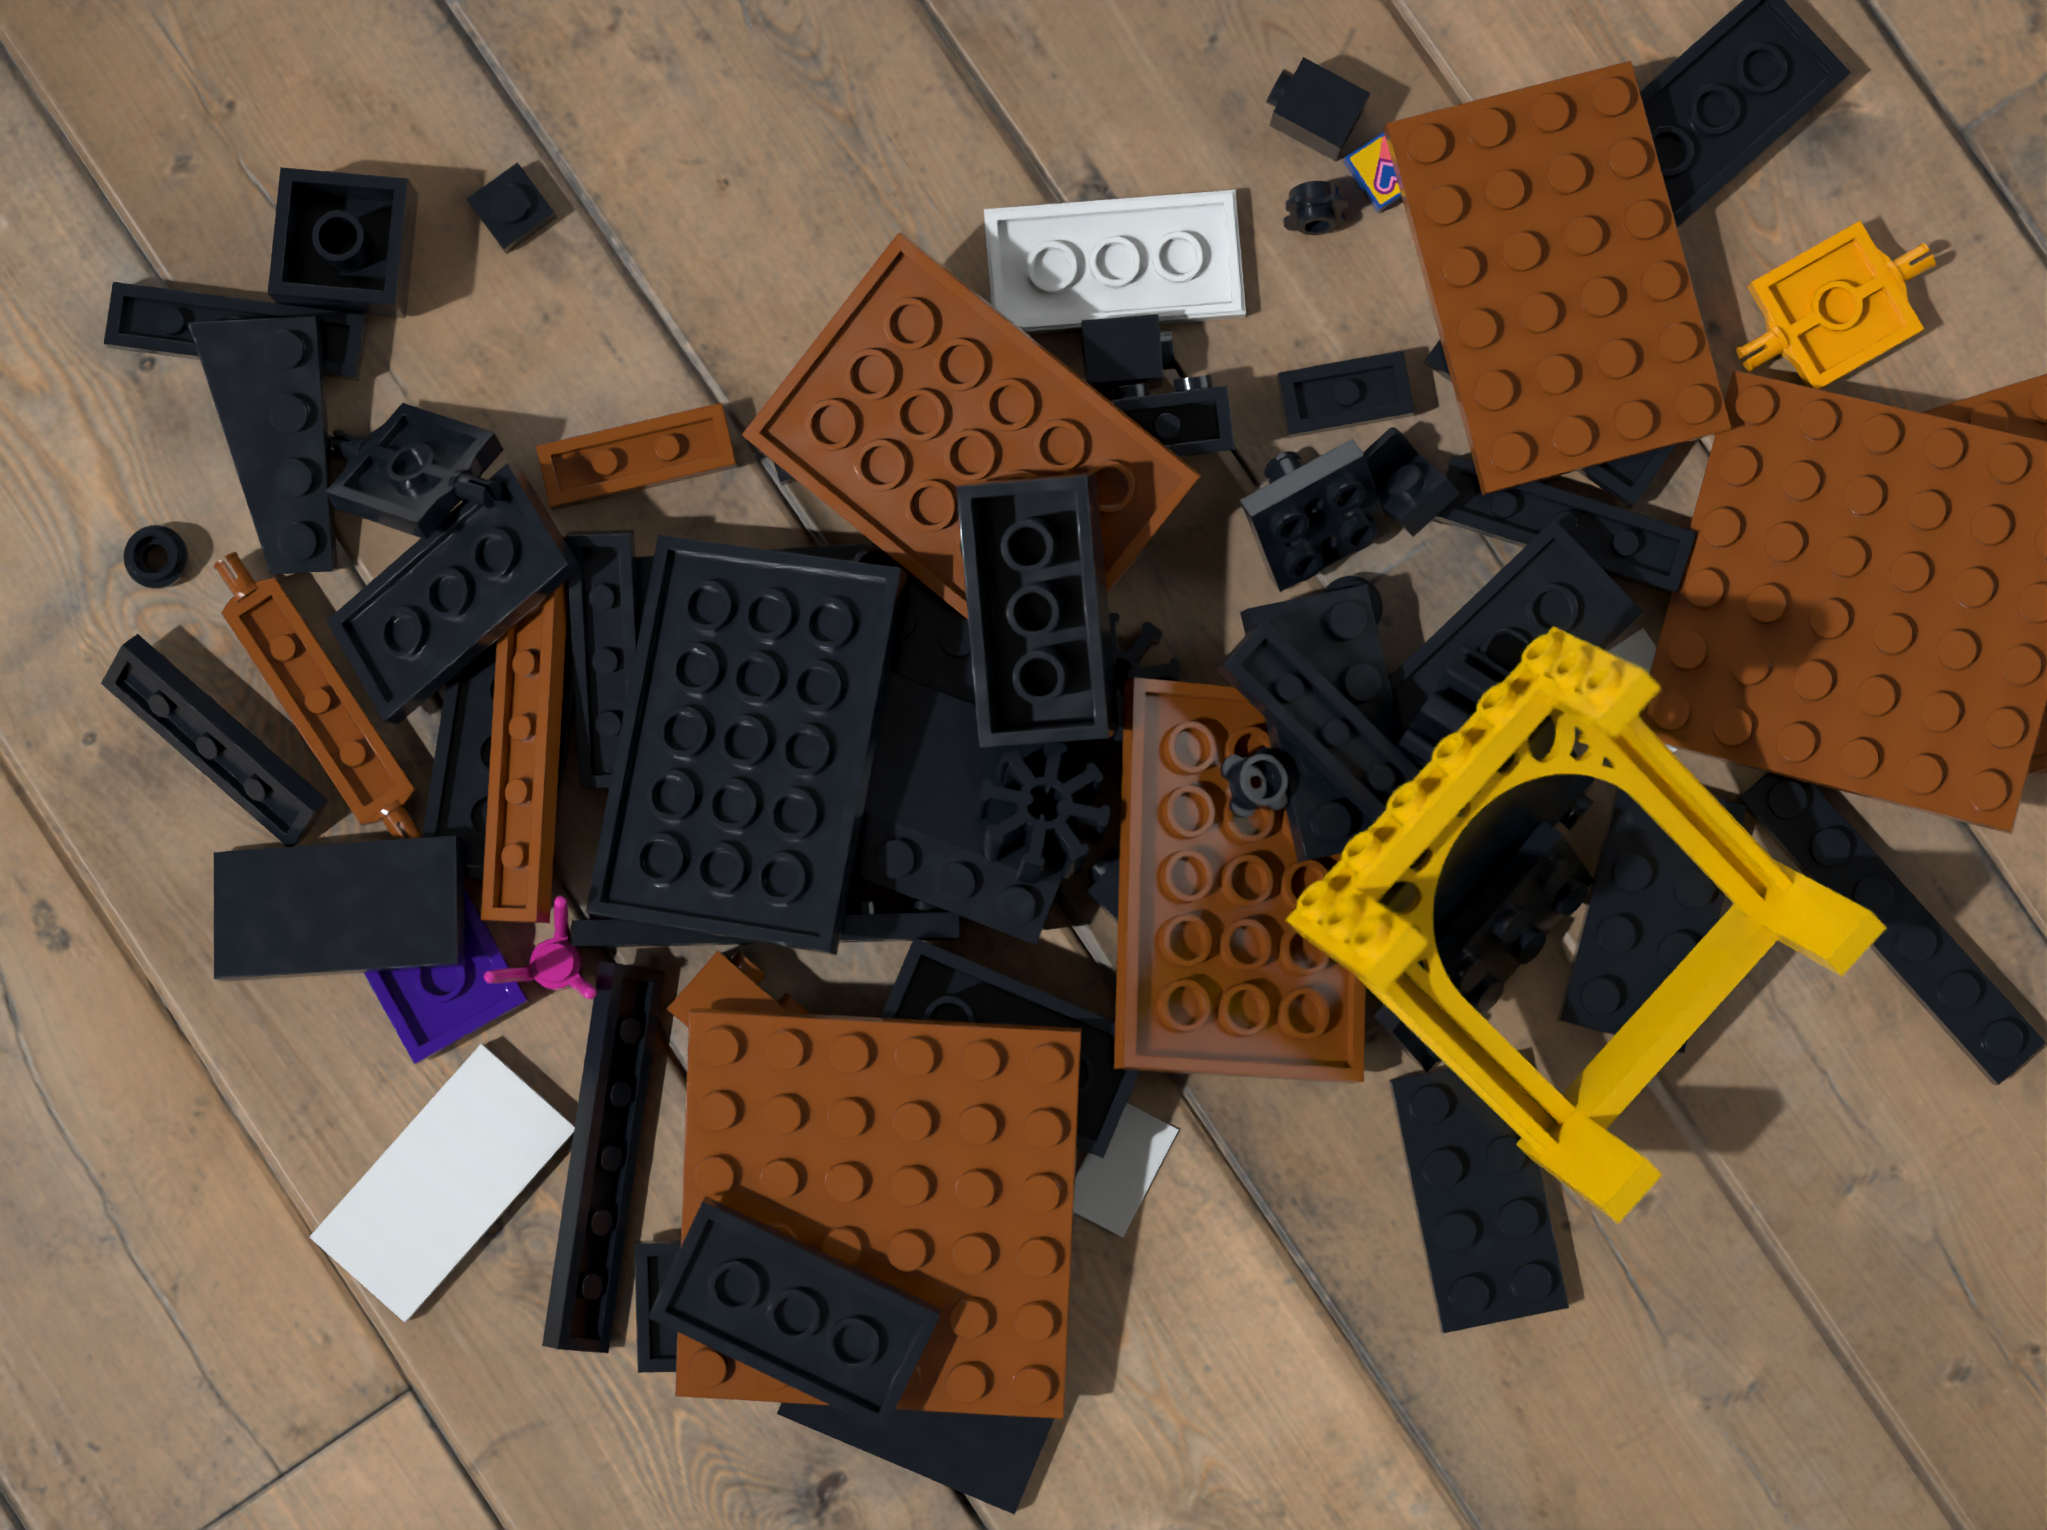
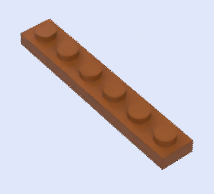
[481,536,569,923]

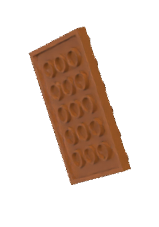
[1383,61,1732,495]
[742,233,1202,619]
[1114,677,1366,1084]

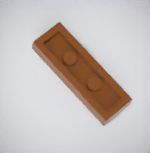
[536,402,737,511]

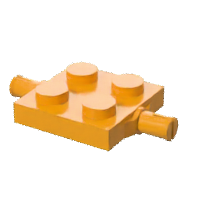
[1736,220,1936,390]

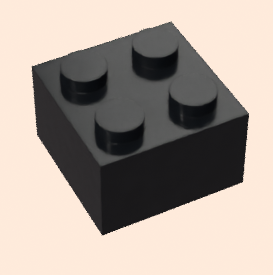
[267,167,418,318]

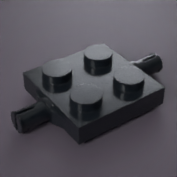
[325,403,504,540]

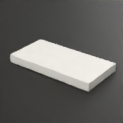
[984,190,1246,335]
[309,1044,575,1323]

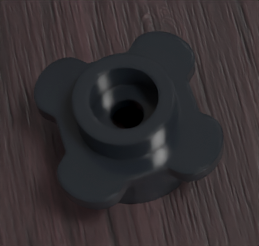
[1283,181,1348,236]
[1220,747,1289,818]

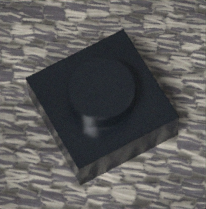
[467,162,557,254]

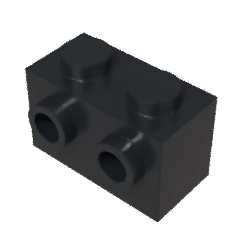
[1110,375,1235,457]

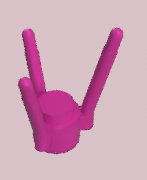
[484,896,596,1000]

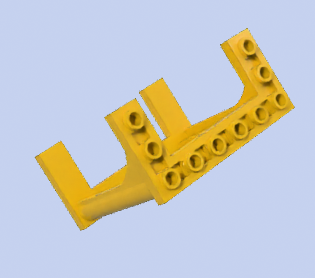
[1286,627,1886,1224]

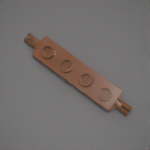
[213,552,422,840]

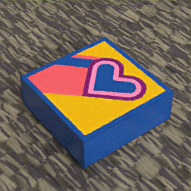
[1343,132,1402,213]

